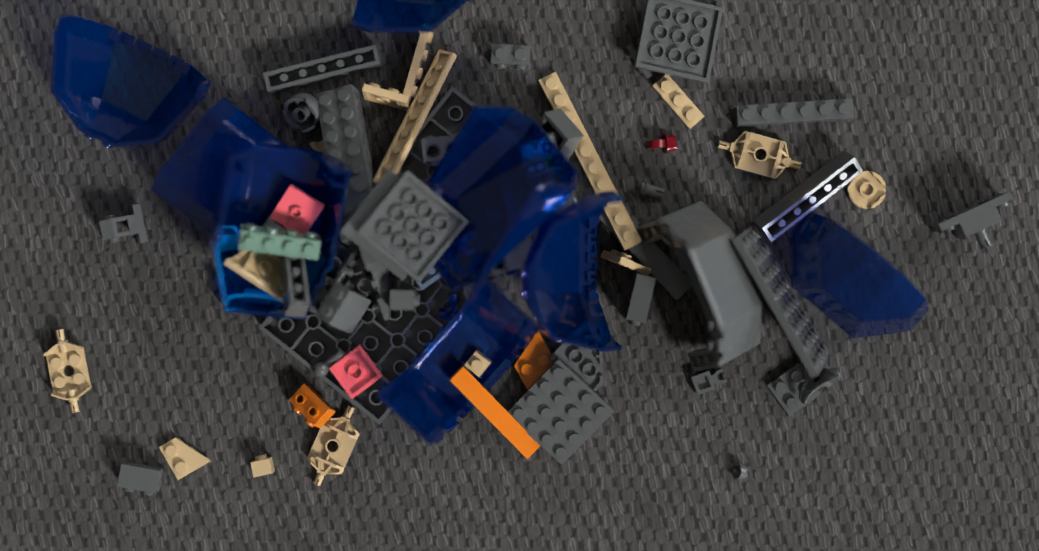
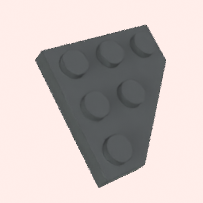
[549,316,604,392]

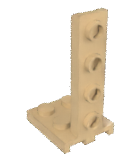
[362,24,434,111]

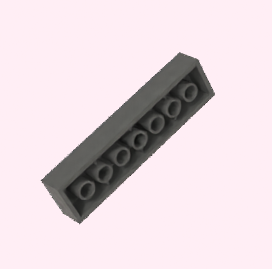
[315,84,376,246]

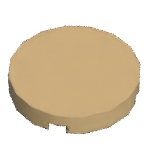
[847,171,886,209]

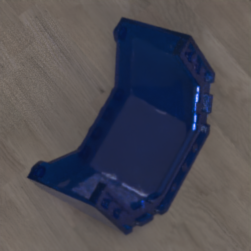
[377,277,542,445]

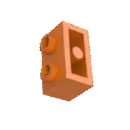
[289,383,336,428]

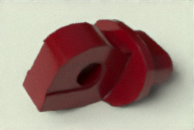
[646,134,677,154]

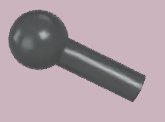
[313,349,345,377]

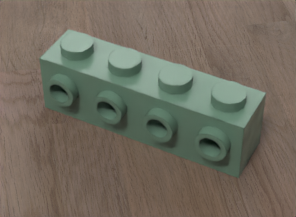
[238,224,321,260]

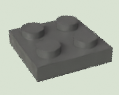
[767,363,820,416]

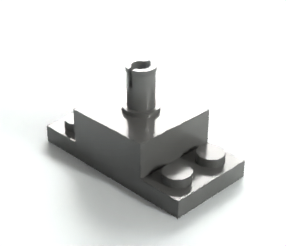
[930,192,1013,250]

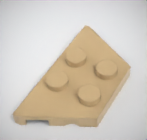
[223,250,283,303]

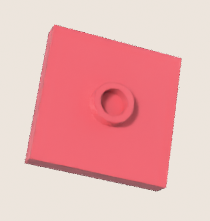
[270,184,324,233]
[329,345,383,399]

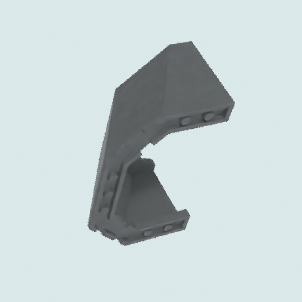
[636,201,763,371]

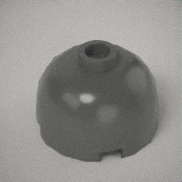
[282,93,320,132]

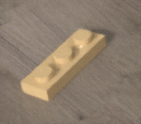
[652,74,705,130]

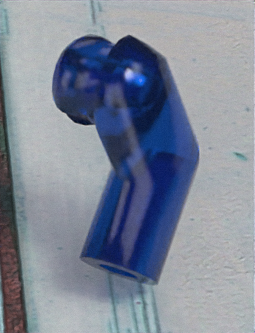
[438,293,459,320]

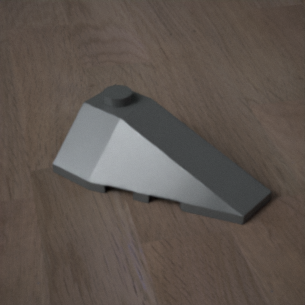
[359,247,392,321]

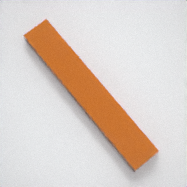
[448,366,540,459]

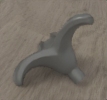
[799,359,841,405]

